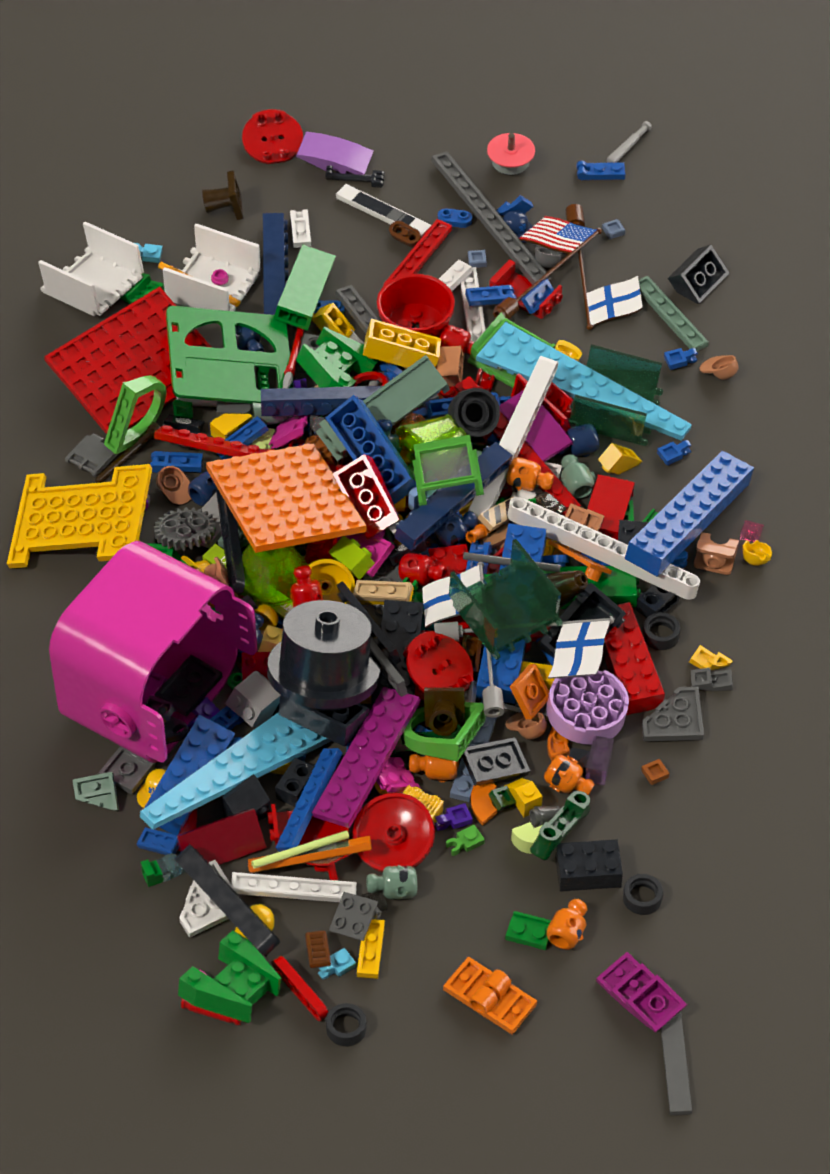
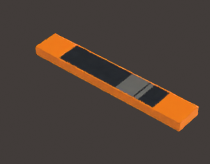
[248,836,372,873]

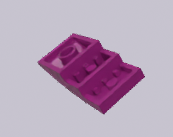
[499,390,573,462]
[596,952,687,1033]

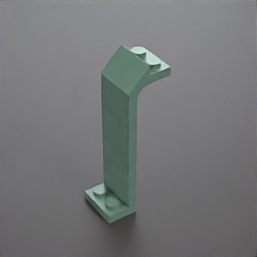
[316,355,450,461]

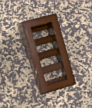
[305,930,331,968]

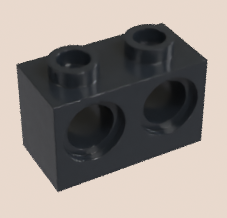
[637,584,680,618]
[275,758,315,807]

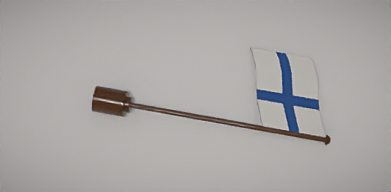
[565,204,642,330]

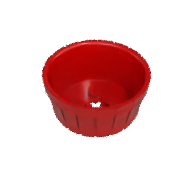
[377,274,455,338]

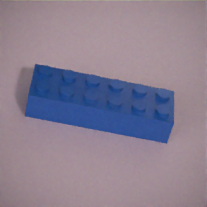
[325,395,416,505]
[144,715,235,835]

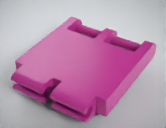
[269,415,311,448]
[376,757,421,793]

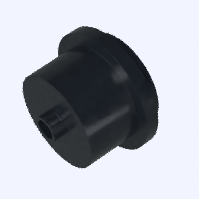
[267,600,380,711]

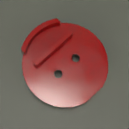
[242,109,303,164]
[403,631,473,692]

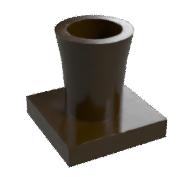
[202,170,244,220]
[424,688,465,736]

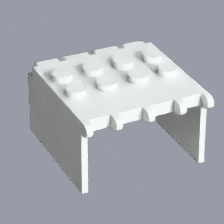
[38,222,144,316]
[163,224,261,311]

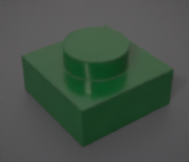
[488,786,516,811]

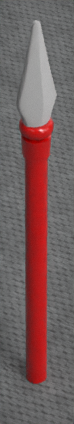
[283,327,304,388]

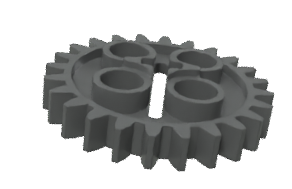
[154,507,216,550]

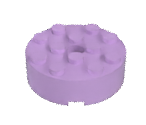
[546,670,629,745]

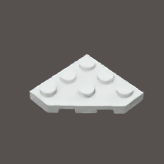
[179,860,231,938]

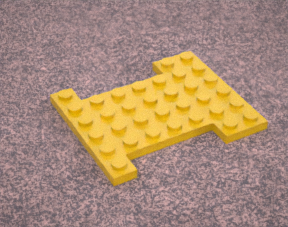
[7,464,152,568]

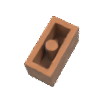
[437,346,464,387]

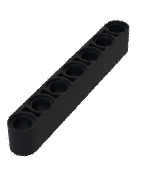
[175,844,281,957]

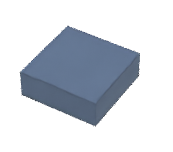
[602,219,625,240]
[468,250,487,268]

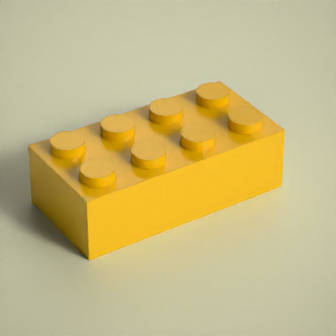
[363,319,441,369]

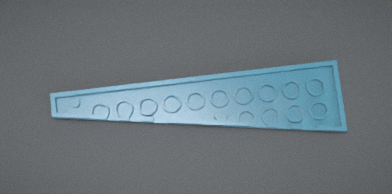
[476,322,692,441]
[140,712,332,830]

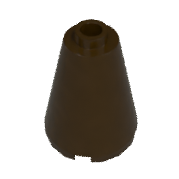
[534,570,588,612]

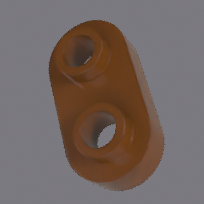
[389,221,422,247]

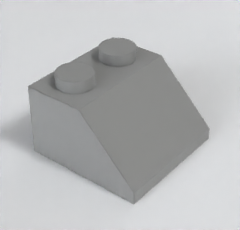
[225,671,280,727]

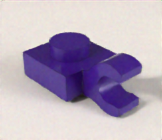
[188,697,220,728]
[434,803,473,831]

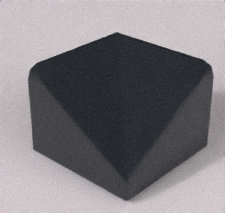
[569,747,591,775]

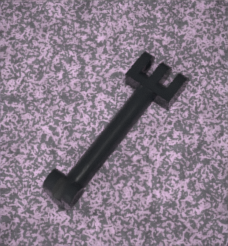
[325,165,385,188]

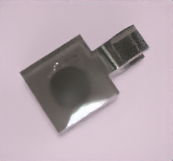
[534,492,566,516]

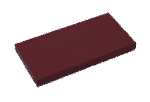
[176,808,267,865]

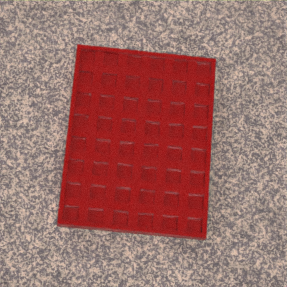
[44,287,212,434]

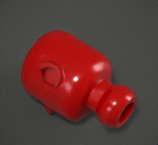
[439,325,475,355]
[398,553,447,586]
[290,565,324,608]

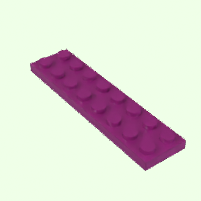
[312,687,421,828]

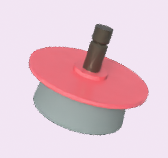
[487,133,535,175]

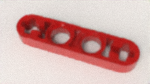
[271,956,328,1021]

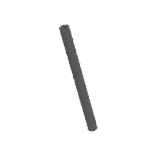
[463,552,561,572]

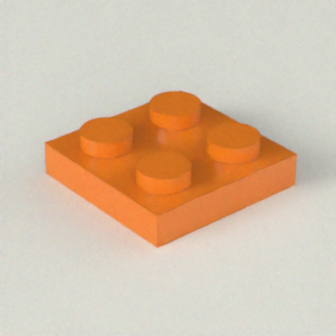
[510,664,549,720]

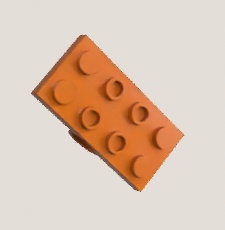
[443,957,537,1035]

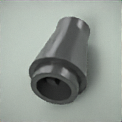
[529,806,560,826]

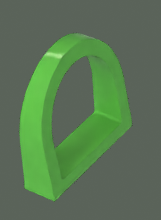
[104,375,166,454]
[401,702,486,762]

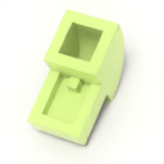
[511,822,542,854]

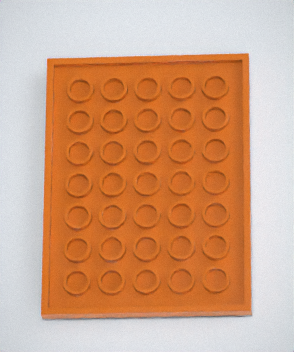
[206,443,366,553]

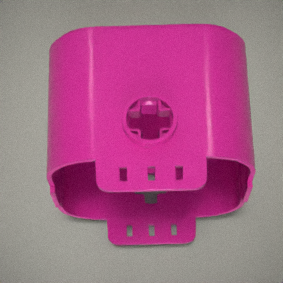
[49,541,257,763]

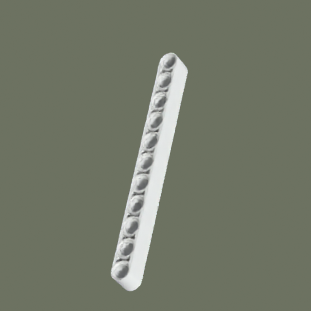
[468,356,559,524]
[507,497,700,600]

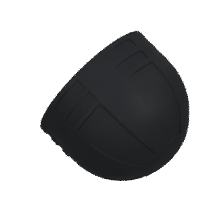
[448,388,500,437]

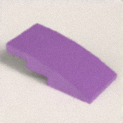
[296,132,373,175]

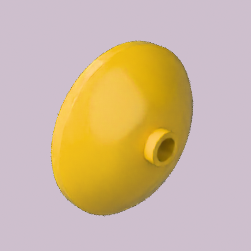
[308,559,355,604]

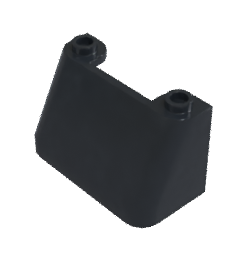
[536,582,626,658]

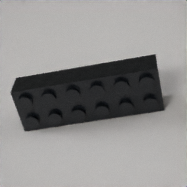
[373,600,424,705]

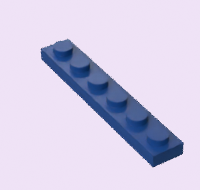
[275,748,342,852]

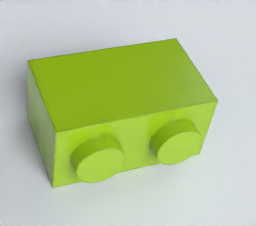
[328,536,375,580]

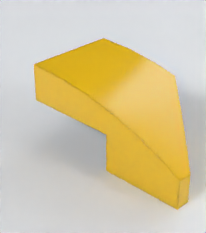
[689,645,732,670]

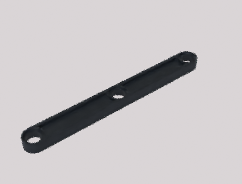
[215,485,245,594]

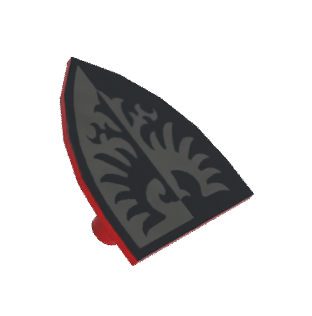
[306,853,353,881]

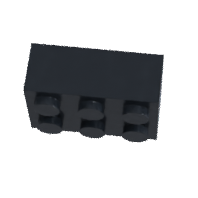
[555,839,623,892]

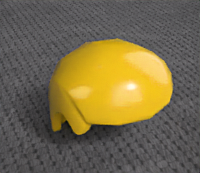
[743,540,772,566]

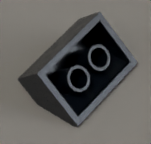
[667,245,729,304]

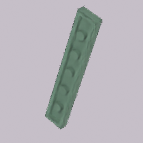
[638,276,709,351]

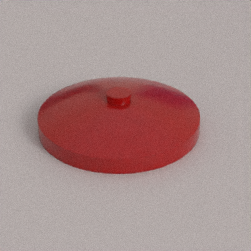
[353,793,435,873]

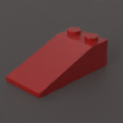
[333,454,400,540]

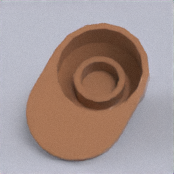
[700,355,738,380]
[156,466,191,505]
[506,712,547,740]

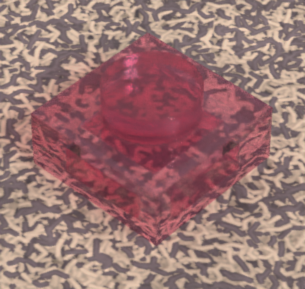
[740,520,764,542]

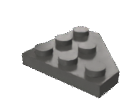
[642,687,704,741]

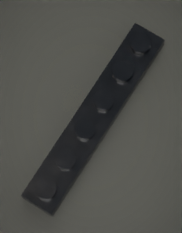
[336,581,401,665]

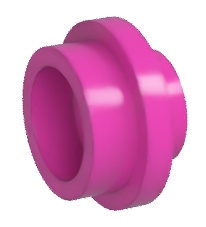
[211,269,229,285]

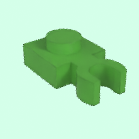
[446,825,485,856]

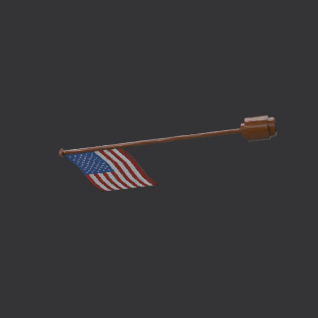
[493,216,602,319]

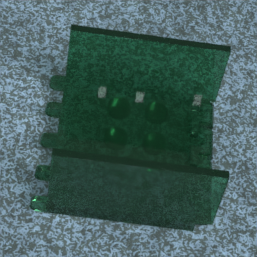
[569,344,663,446]
[449,539,562,660]

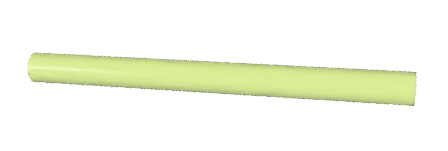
[251,831,349,869]

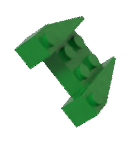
[296,327,381,387]
[178,930,281,1023]

